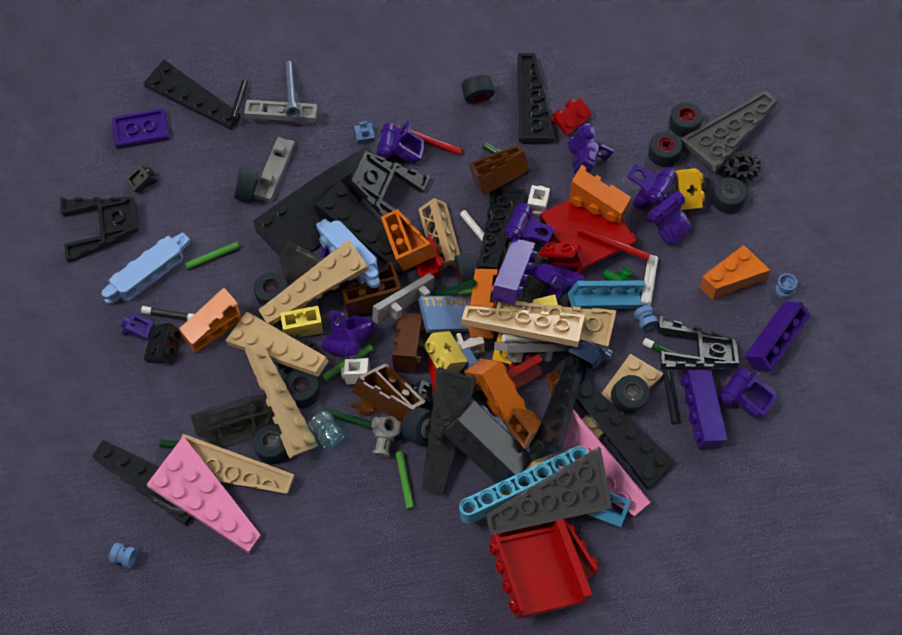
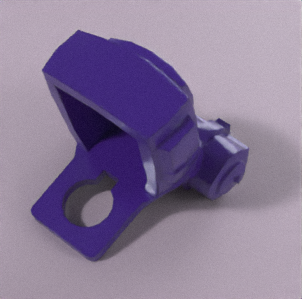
[377,120,424,164]
[567,124,614,174]
[627,164,677,210]
[646,191,692,245]
[504,203,554,243]
[530,264,586,304]
[322,310,374,359]
[718,367,778,419]

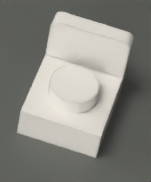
[456,333,485,353]

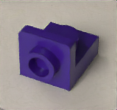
[120,312,153,340]

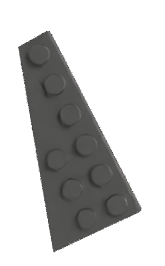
[681,91,777,172]
[485,447,612,535]

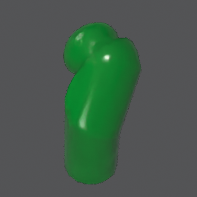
[603,268,632,281]

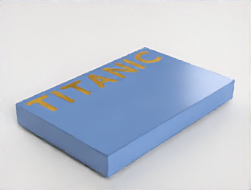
[418,295,471,333]

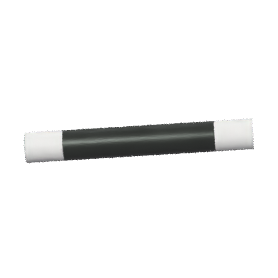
[141,306,194,321]

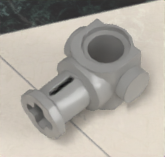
[371,416,402,458]

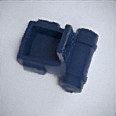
[568,340,613,384]

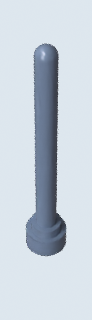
[285,61,300,119]

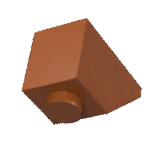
[504,408,541,449]

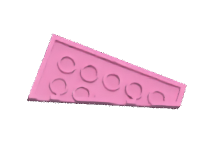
[528,409,651,516]
[147,436,261,554]

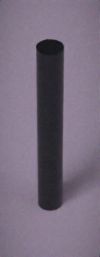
[230,80,248,121]
[662,370,679,425]

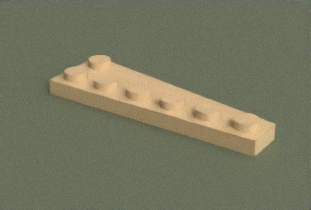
[259,240,370,326]
[496,301,616,348]
[461,306,585,347]
[225,312,329,377]
[245,343,319,458]
[582,354,663,439]
[180,434,295,495]

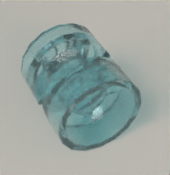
[308,411,345,449]

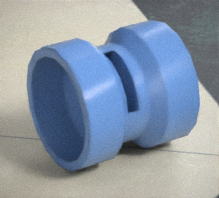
[775,273,798,299]
[634,305,659,331]
[109,543,137,568]

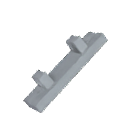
[244,100,318,125]
[253,137,295,203]
[372,273,435,324]
[494,342,567,363]

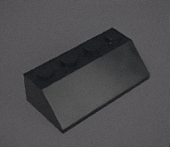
[444,400,531,484]

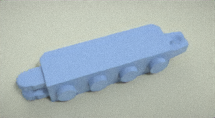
[316,219,380,288]
[101,232,191,305]

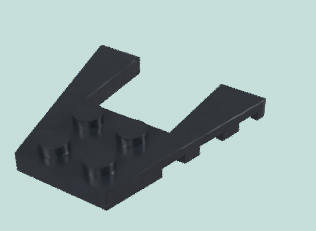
[349,151,430,222]
[60,197,139,263]
[658,316,739,370]

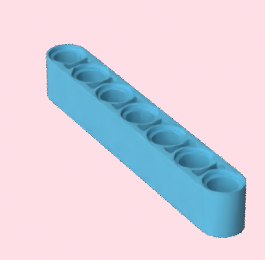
[459,446,588,524]

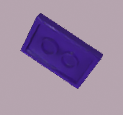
[111,108,170,149]

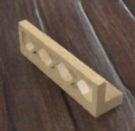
[419,198,460,269]

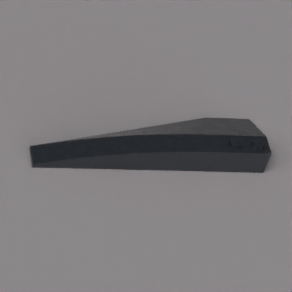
[253,139,397,268]

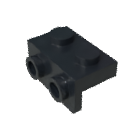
[144,323,181,365]

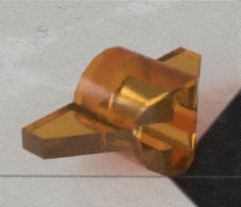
[546,367,560,397]
[351,400,380,417]

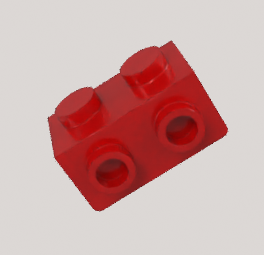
[550,98,593,136]
[415,236,444,279]
[539,242,586,267]
[506,353,543,389]

